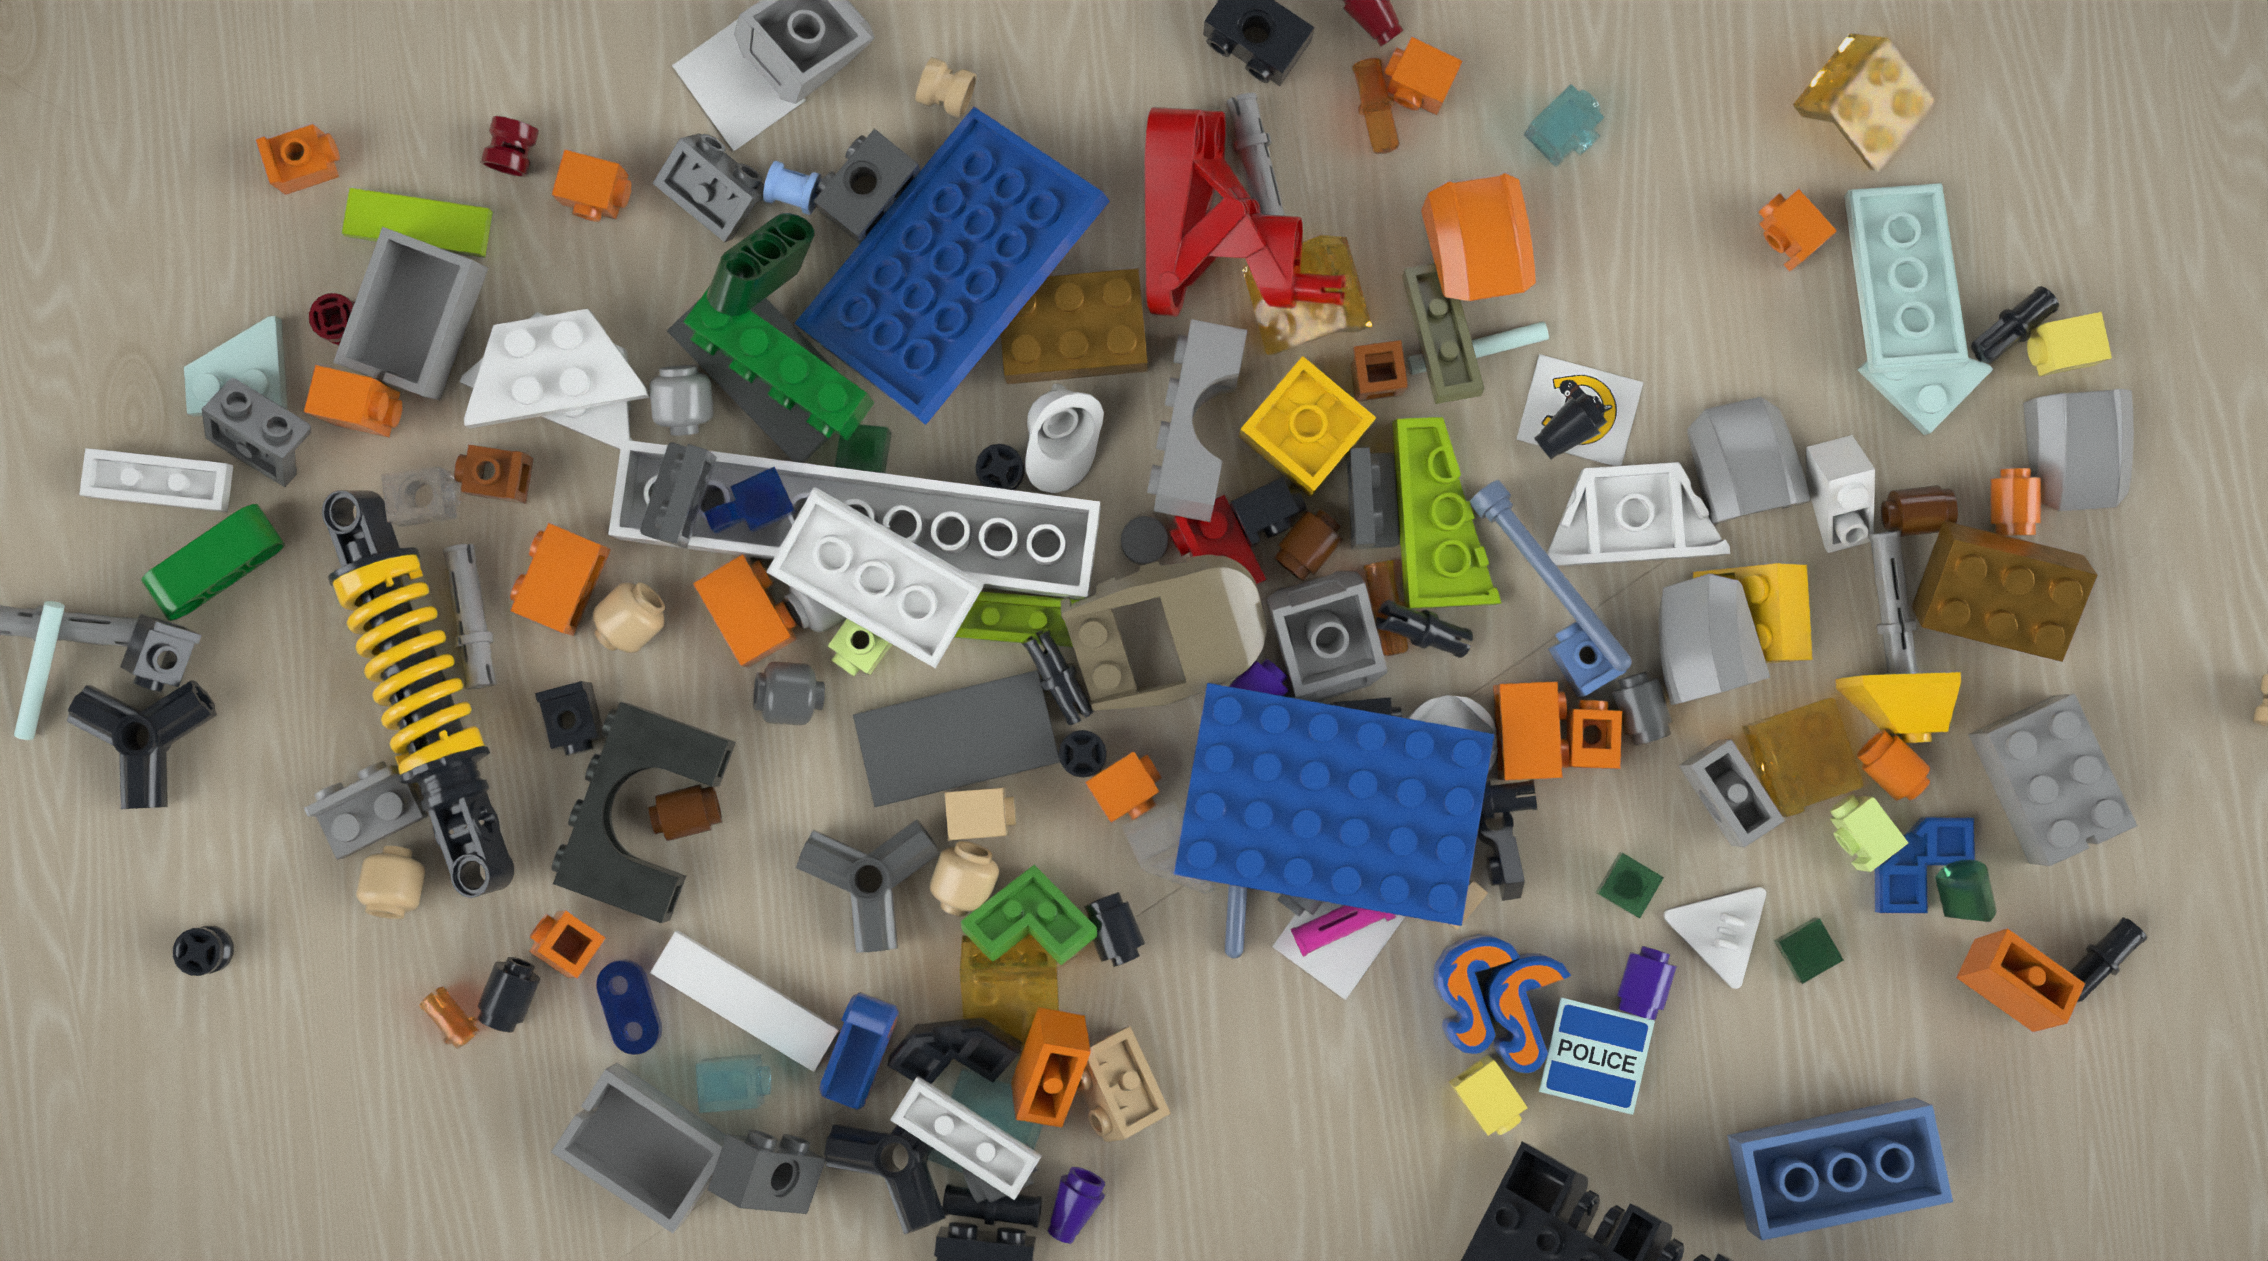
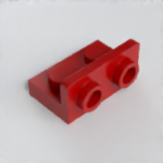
[1169,494,1266,585]

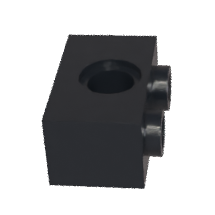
[1203,0,1315,86]

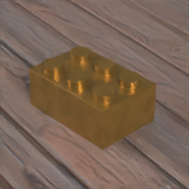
[1000,268,1147,384]
[1911,521,2098,662]

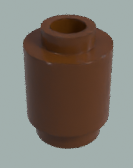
[1881,485,1958,537]
[1274,509,1343,582]
[648,784,723,842]

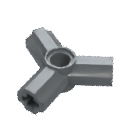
[796,819,941,953]

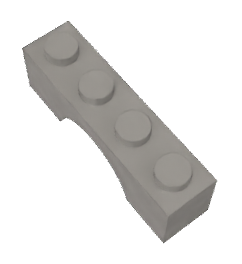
[1147,319,1247,522]

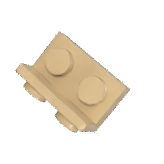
[1077,1026,1171,1142]

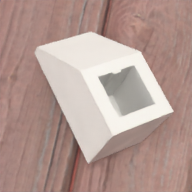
[1806,435,1875,553]

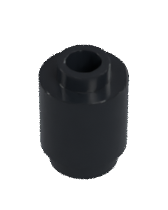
[1084,892,1145,967]
[477,957,540,1033]

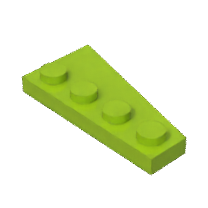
[1392,417,1502,609]

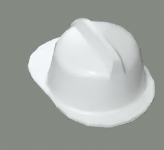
[1025,384,1104,493]

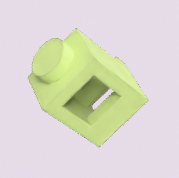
[828,619,892,676]
[1830,794,1908,872]

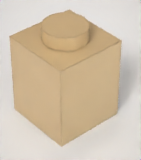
[945,787,1016,841]

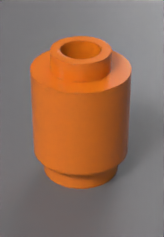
[1990,468,2041,536]
[1857,730,1930,801]

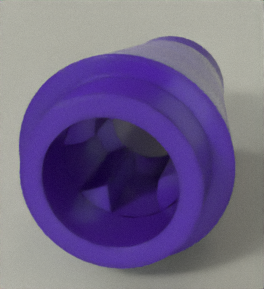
[1047,1167,1105,1244]

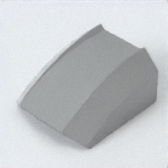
[734,0,875,104]
[2023,389,2134,511]
[1687,397,1811,524]
[1266,571,1387,702]
[1659,574,1770,705]

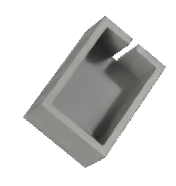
[333,227,488,400]
[1968,694,2137,866]
[551,1063,726,1233]

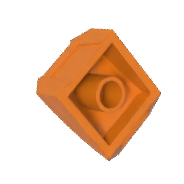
[1421,173,1536,301]

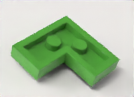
[960,864,1097,965]

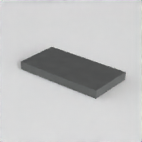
[667,298,838,463]
[853,670,1060,807]

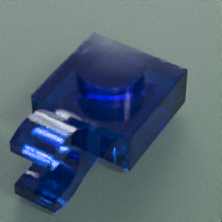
[704,466,796,534]

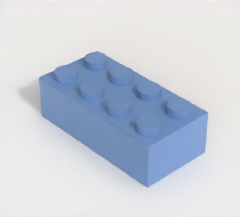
[1727,1097,1953,1241]

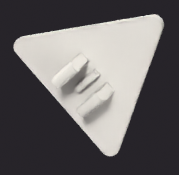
[1663,887,1766,989]

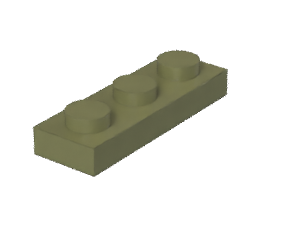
[1402,263,1484,404]

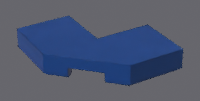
[1874,817,1975,913]

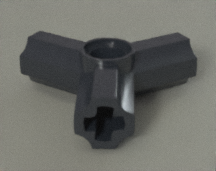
[67,680,217,809]
[824,1124,946,1234]

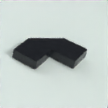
[887,1017,1022,1084]

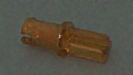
[1352,58,1400,154]
[1363,560,1409,656]

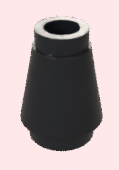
[1534,393,1607,460]

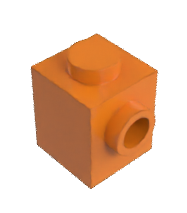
[1384,36,1463,115]
[552,149,632,222]
[1085,751,1162,823]
[529,910,605,979]

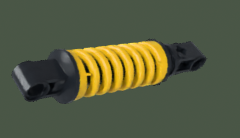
[322,490,514,898]

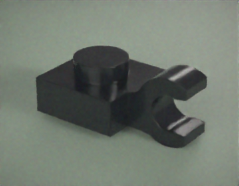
[1477,812,1525,901]

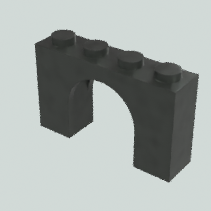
[552,702,736,923]

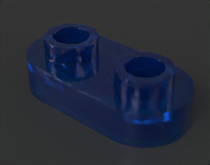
[596,959,662,1055]

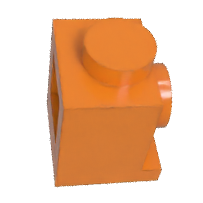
[256,124,340,195]
[1758,189,1837,272]
[1566,700,1622,769]

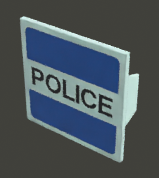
[1539,997,1655,1115]

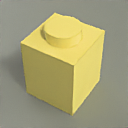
[2027,312,2112,377]
[1449,1054,1528,1136]

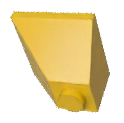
[1835,672,1961,743]

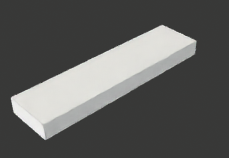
[650,931,840,1072]

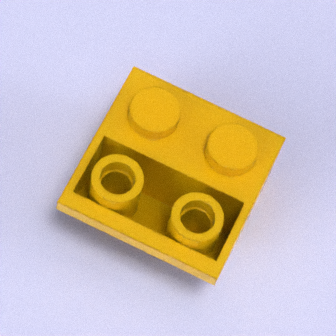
[1693,563,1813,663]

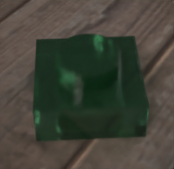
[835,424,892,474]
[1595,852,1664,919]
[1774,917,1844,984]

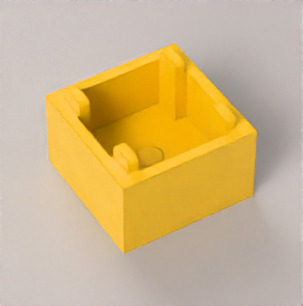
[1238,356,1376,497]

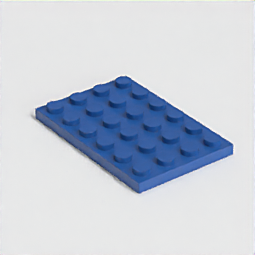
[794,107,1110,425]
[1173,683,1494,926]

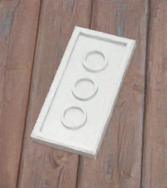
[767,487,984,669]

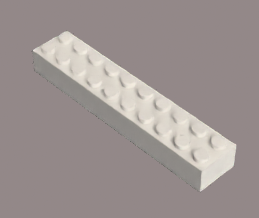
[608,440,1101,600]

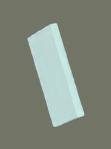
[1844,183,1969,374]

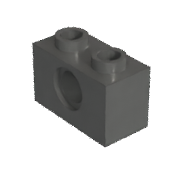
[814,128,921,244]
[708,1130,826,1214]

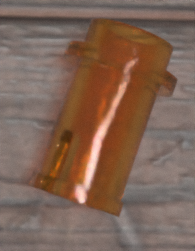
[419,986,480,1049]

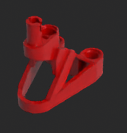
[1145,107,1346,317]

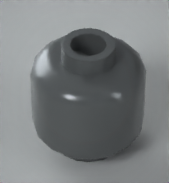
[753,661,825,725]

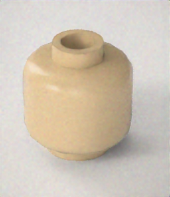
[593,582,665,653]
[930,841,999,916]
[356,846,426,919]

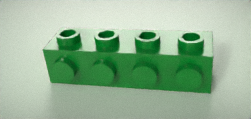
[683,286,874,441]

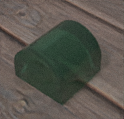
[1935,860,1997,922]

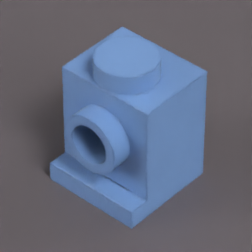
[1548,621,1627,697]

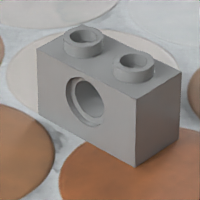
[1679,739,1785,847]

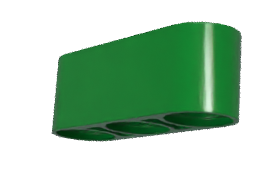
[141,504,285,621]

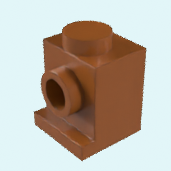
[1350,340,1408,402]
[454,444,534,504]

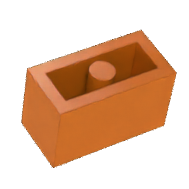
[304,365,402,438]
[510,523,611,636]
[693,554,798,668]
[1493,681,1569,780]
[1956,928,2085,1032]
[1011,1007,1091,1128]

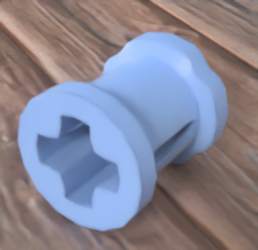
[763,161,822,215]

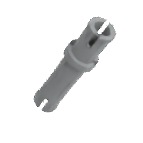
[1227,93,1285,216]
[1869,531,1919,674]
[443,544,497,690]
[0,605,138,647]

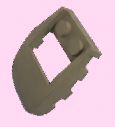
[1061,555,1267,711]

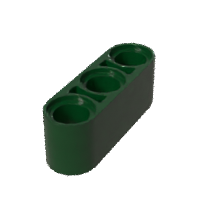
[707,213,815,316]

